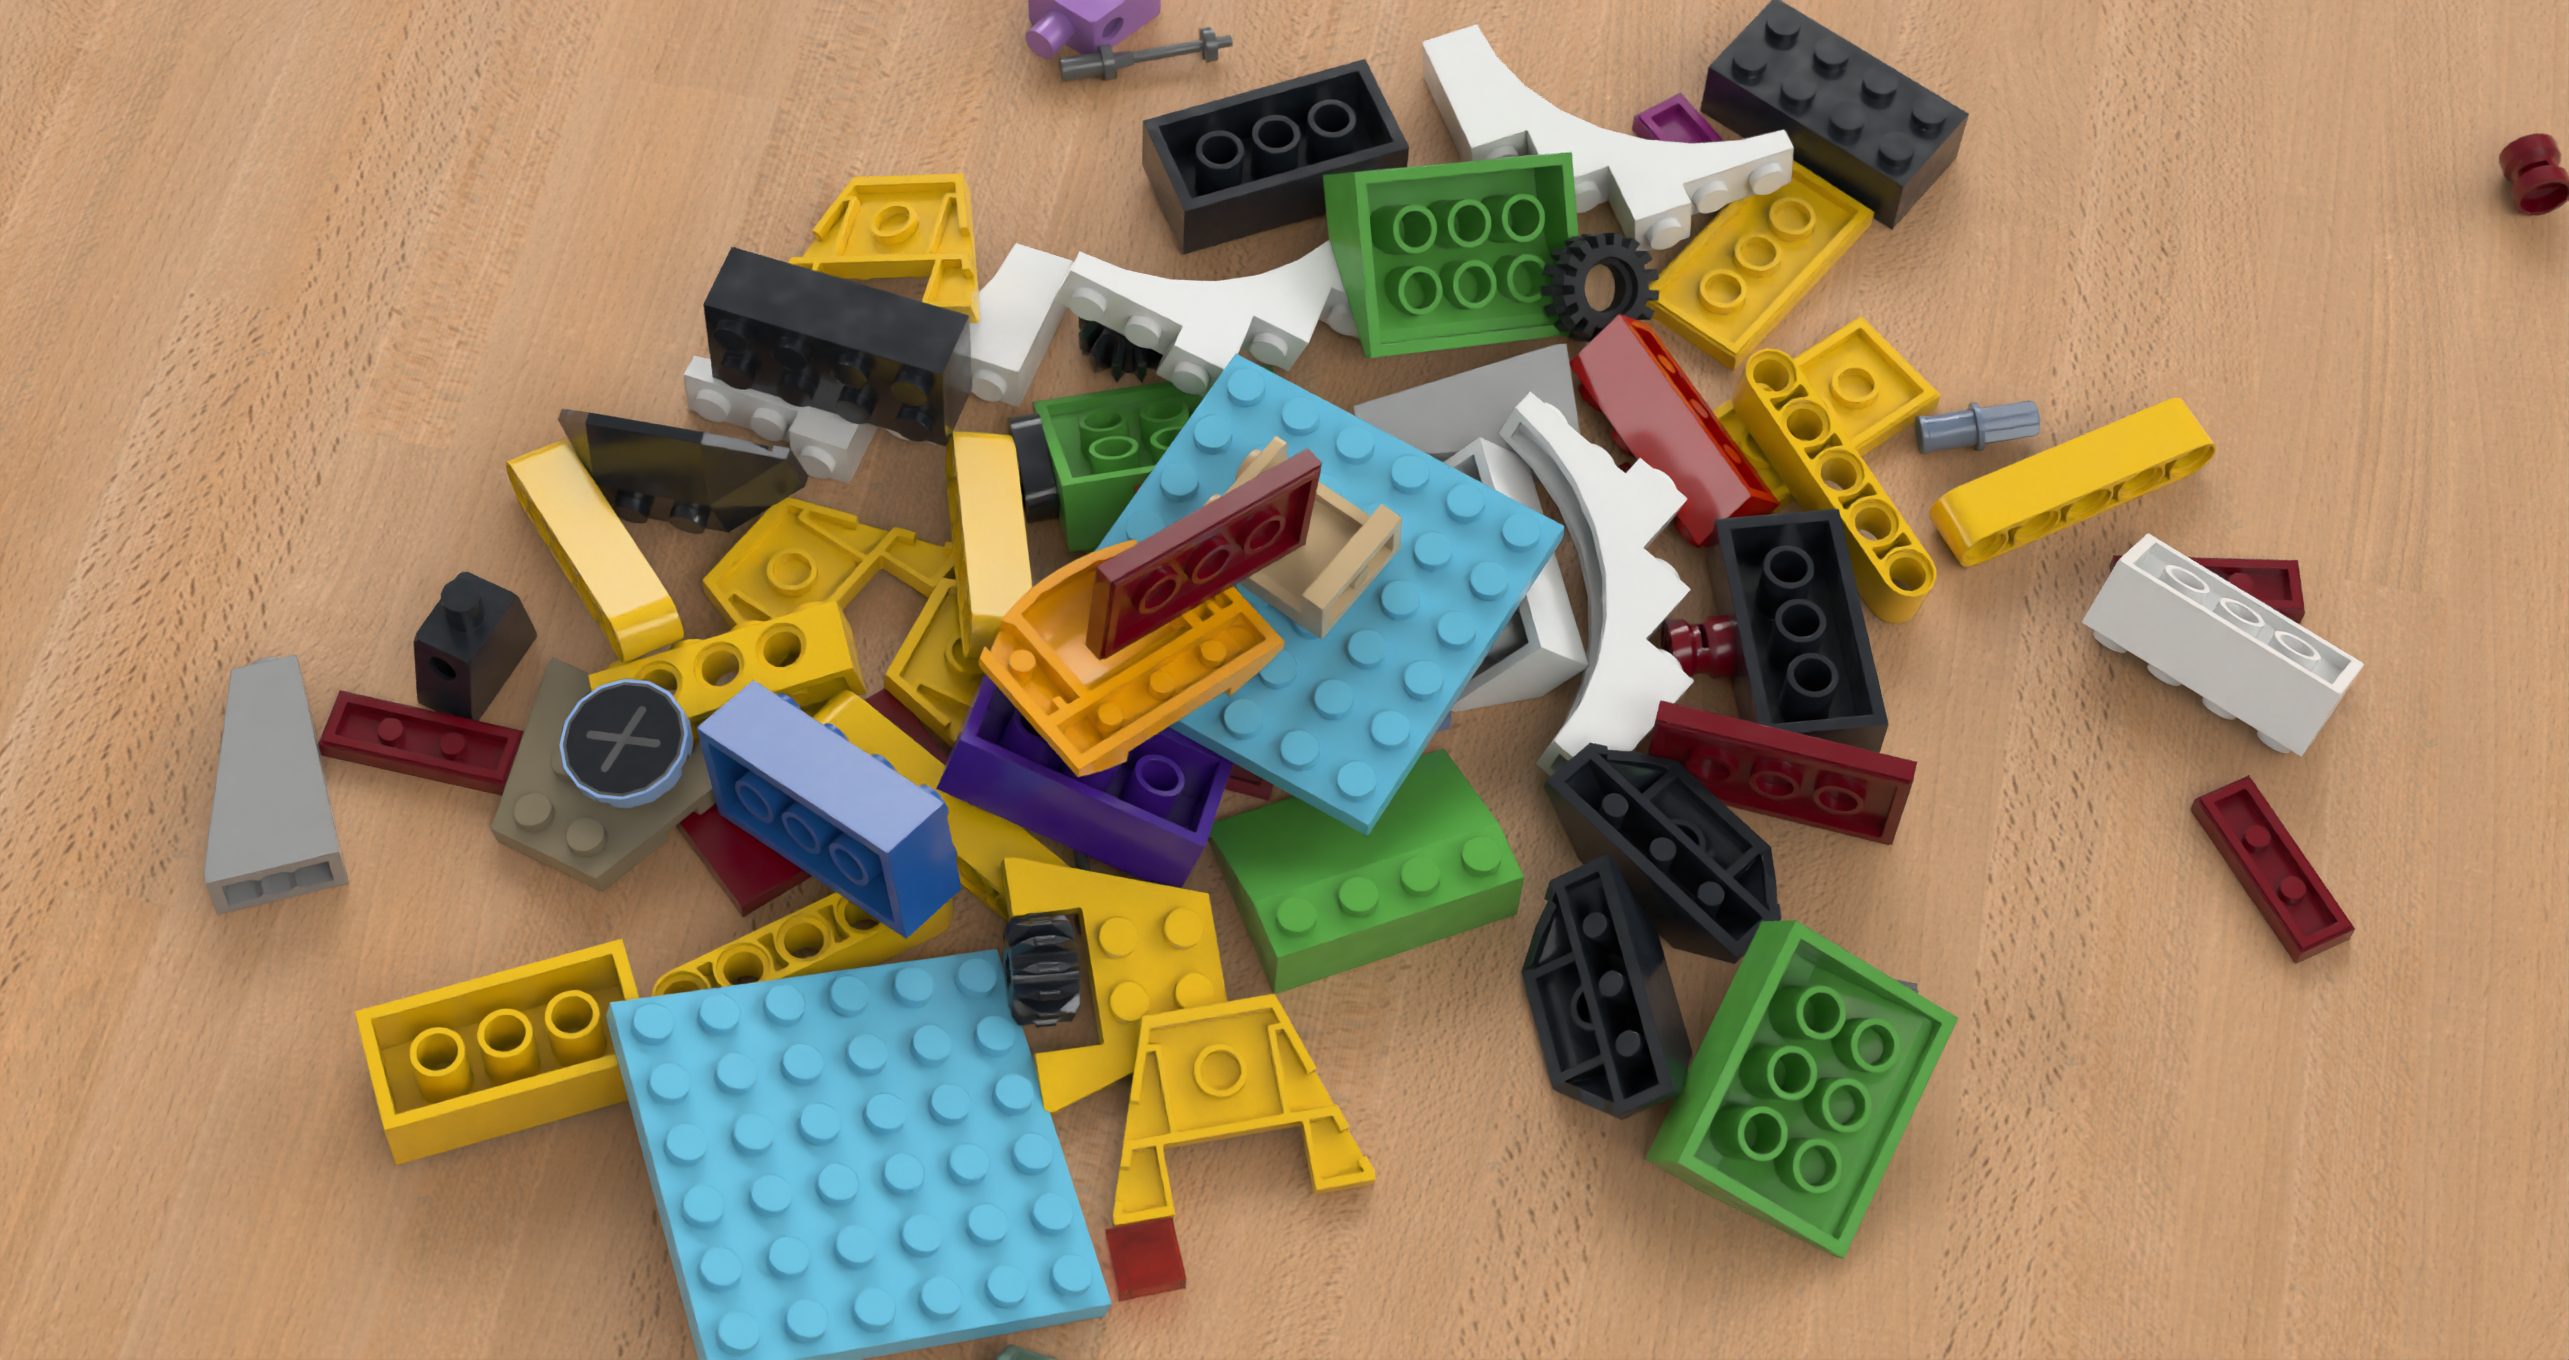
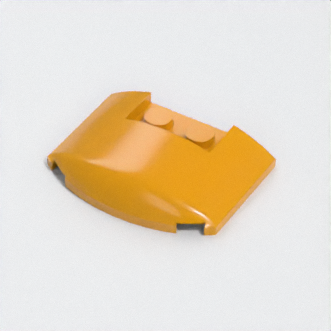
[979,539,1285,777]

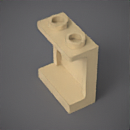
[1203,436,1402,640]

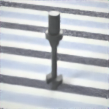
[1059,27,1233,82]

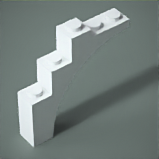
[1422,24,1794,251]
[1053,240,1360,398]
[684,243,1072,484]
[1499,392,1694,776]

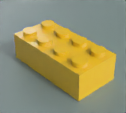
[354,939,639,1165]

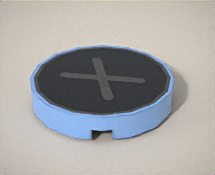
[559,679,694,808]

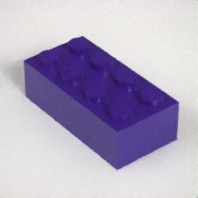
[936,673,1233,888]

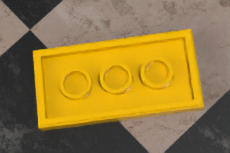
[1645,160,1875,371]
[1712,315,1941,514]

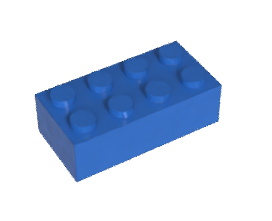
[697,680,962,939]

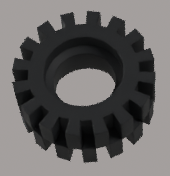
[1540,233,1659,342]

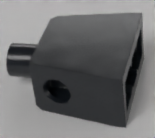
[413,572,537,721]

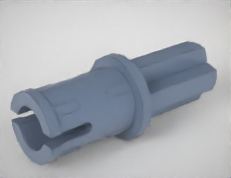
[1915,400,2040,454]

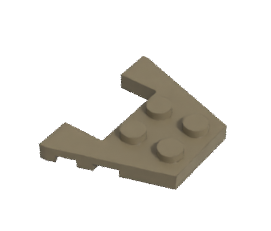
[491,657,716,892]

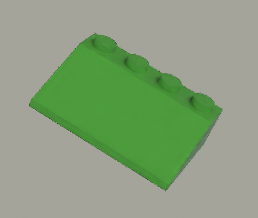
[1323,152,1579,358]
[1033,365,1276,553]
[1208,749,1524,994]
[1645,920,1958,1259]

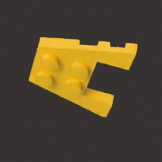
[787,173,981,323]
[702,497,955,717]
[883,578,985,748]
[1000,857,1227,1116]
[1112,994,1376,1230]

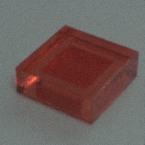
[1105,1217,1187,1302]

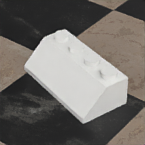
[1443,437,1589,712]
[2082,533,2364,757]

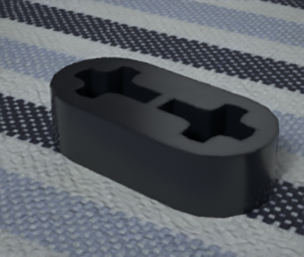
[1007,413,1059,523]

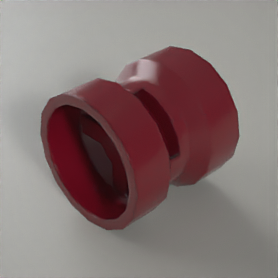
[2499,133,2569,216]
[1660,615,1735,679]

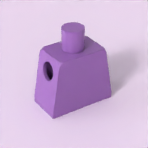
[1026,0,1161,59]

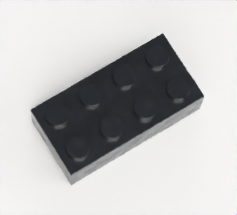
[1700,0,1969,230]
[1142,59,1409,255]
[703,247,972,446]
[1706,508,1889,753]

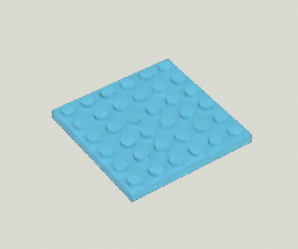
[1095,353,1565,836]
[606,949,1112,1360]

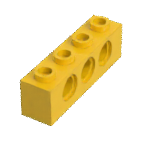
[588,600,867,746]

